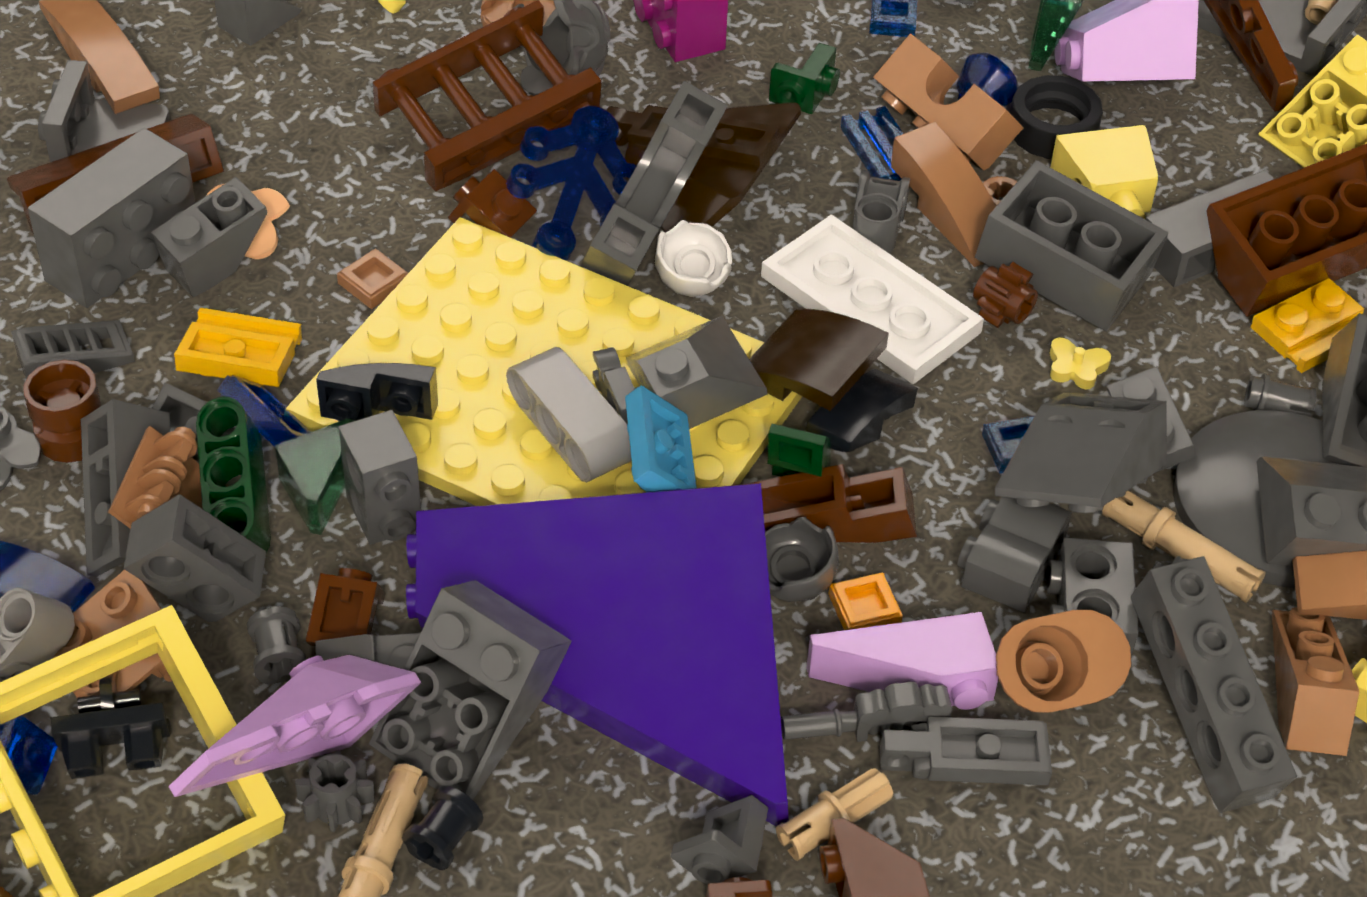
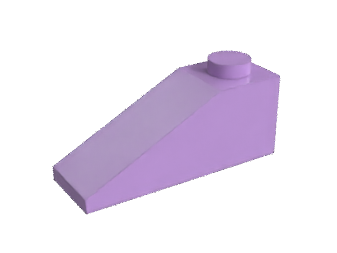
[806,612,998,710]

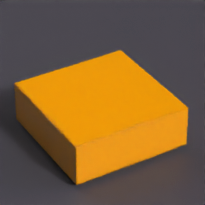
[828,572,903,630]

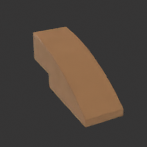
[891,122,996,267]

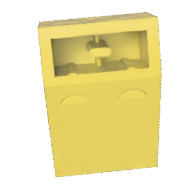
[1258,35,1367,168]

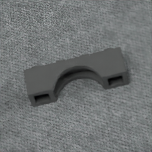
[581,81,728,286]

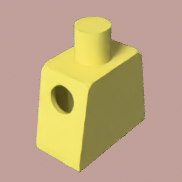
[1050,125,1158,219]

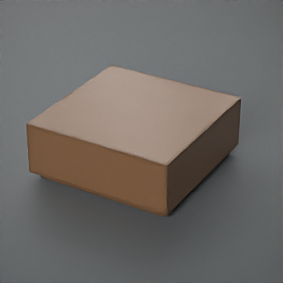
[337,248,408,309]

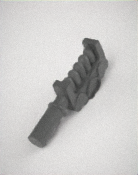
[781,682,952,742]

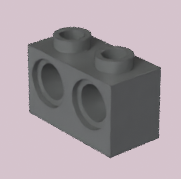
[338,410,421,545]
[123,494,266,622]
[1047,538,1138,658]

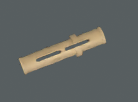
[1102,490,1266,603]
[338,764,428,897]

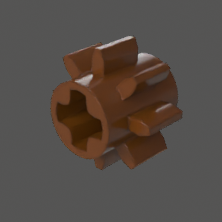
[973,262,1038,328]

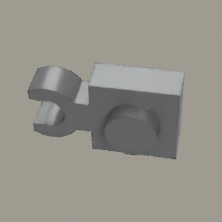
[592,347,637,424]

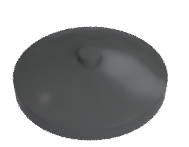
[1173,410,1341,588]

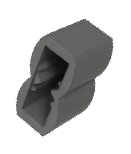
[957,497,1072,613]

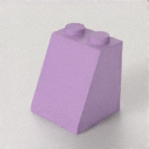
[1054,0,1199,82]

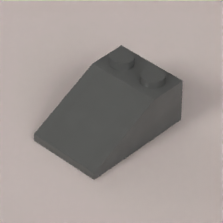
[1322,313,1367,467]

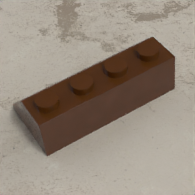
[1206,144,1367,317]

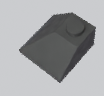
[626,316,768,429]

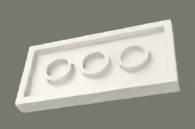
[761,214,984,384]

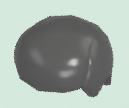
[765,517,839,602]

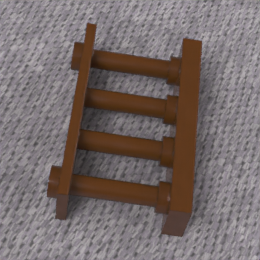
[373,0,602,192]

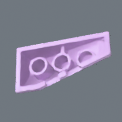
[169,655,421,797]

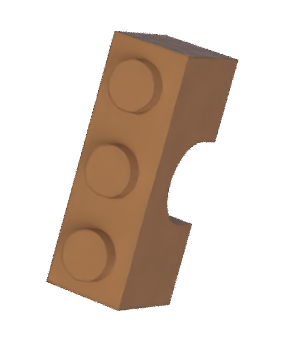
[873,33,1023,171]

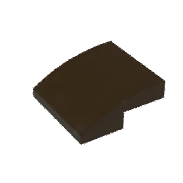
[749,309,889,411]

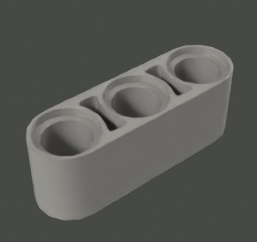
[506,347,632,483]

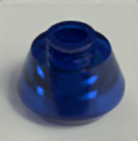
[956,53,1018,107]

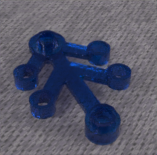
[507,106,637,261]

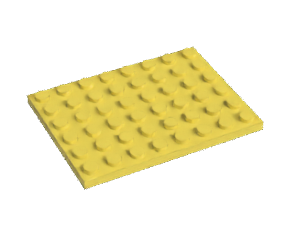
[286,217,802,506]

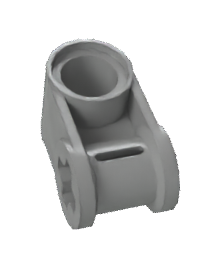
[0,588,75,682]

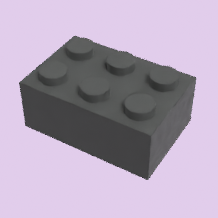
[28,128,196,308]
[974,160,1169,332]

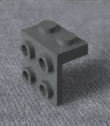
[38,60,170,162]

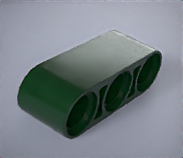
[196,397,271,553]

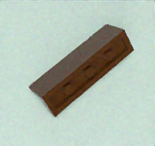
[7,114,224,234]

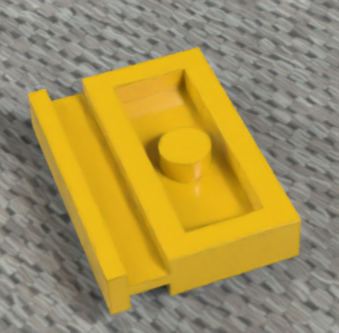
[1250,278,1365,373]
[174,308,302,387]

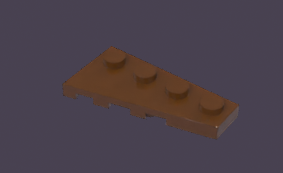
[1203,0,1298,112]

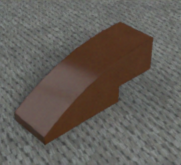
[742,464,917,543]

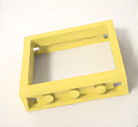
[0,605,285,897]

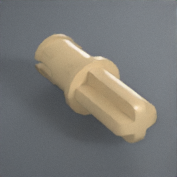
[776,768,894,861]

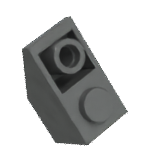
[151,177,268,297]

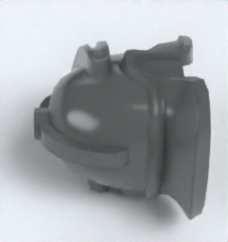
[513,0,611,96]

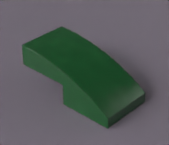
[767,424,831,477]

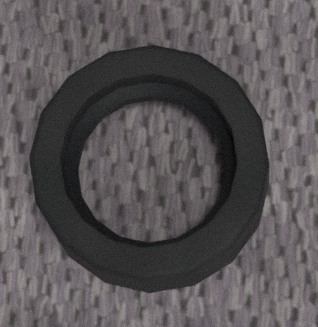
[1010,75,1103,159]

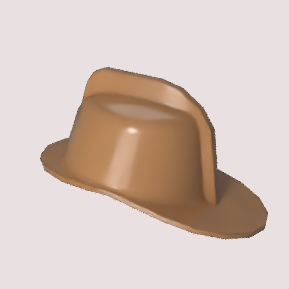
[996,610,1131,713]

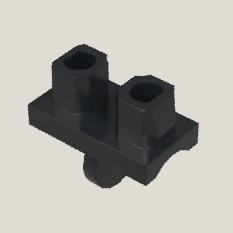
[50,675,170,779]

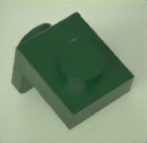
[769,42,840,114]

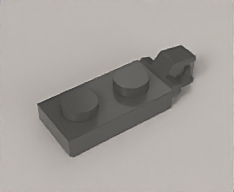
[879,716,1052,785]

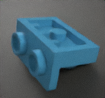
[625,385,697,493]

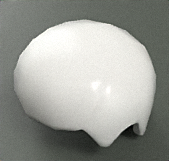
[655,220,732,297]

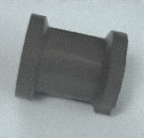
[247,606,306,685]

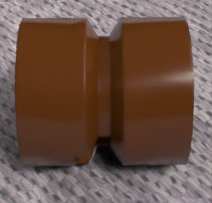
[23,359,101,463]

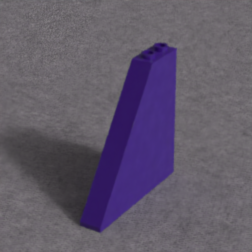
[406,483,789,827]

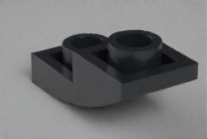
[316,363,438,422]
[806,369,918,452]

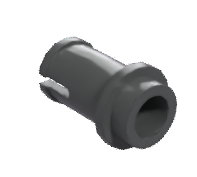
[1244,373,1316,417]

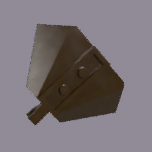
[601,102,801,233]

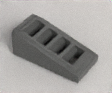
[11,320,135,379]

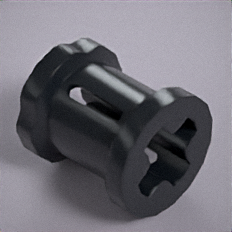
[402,786,484,871]

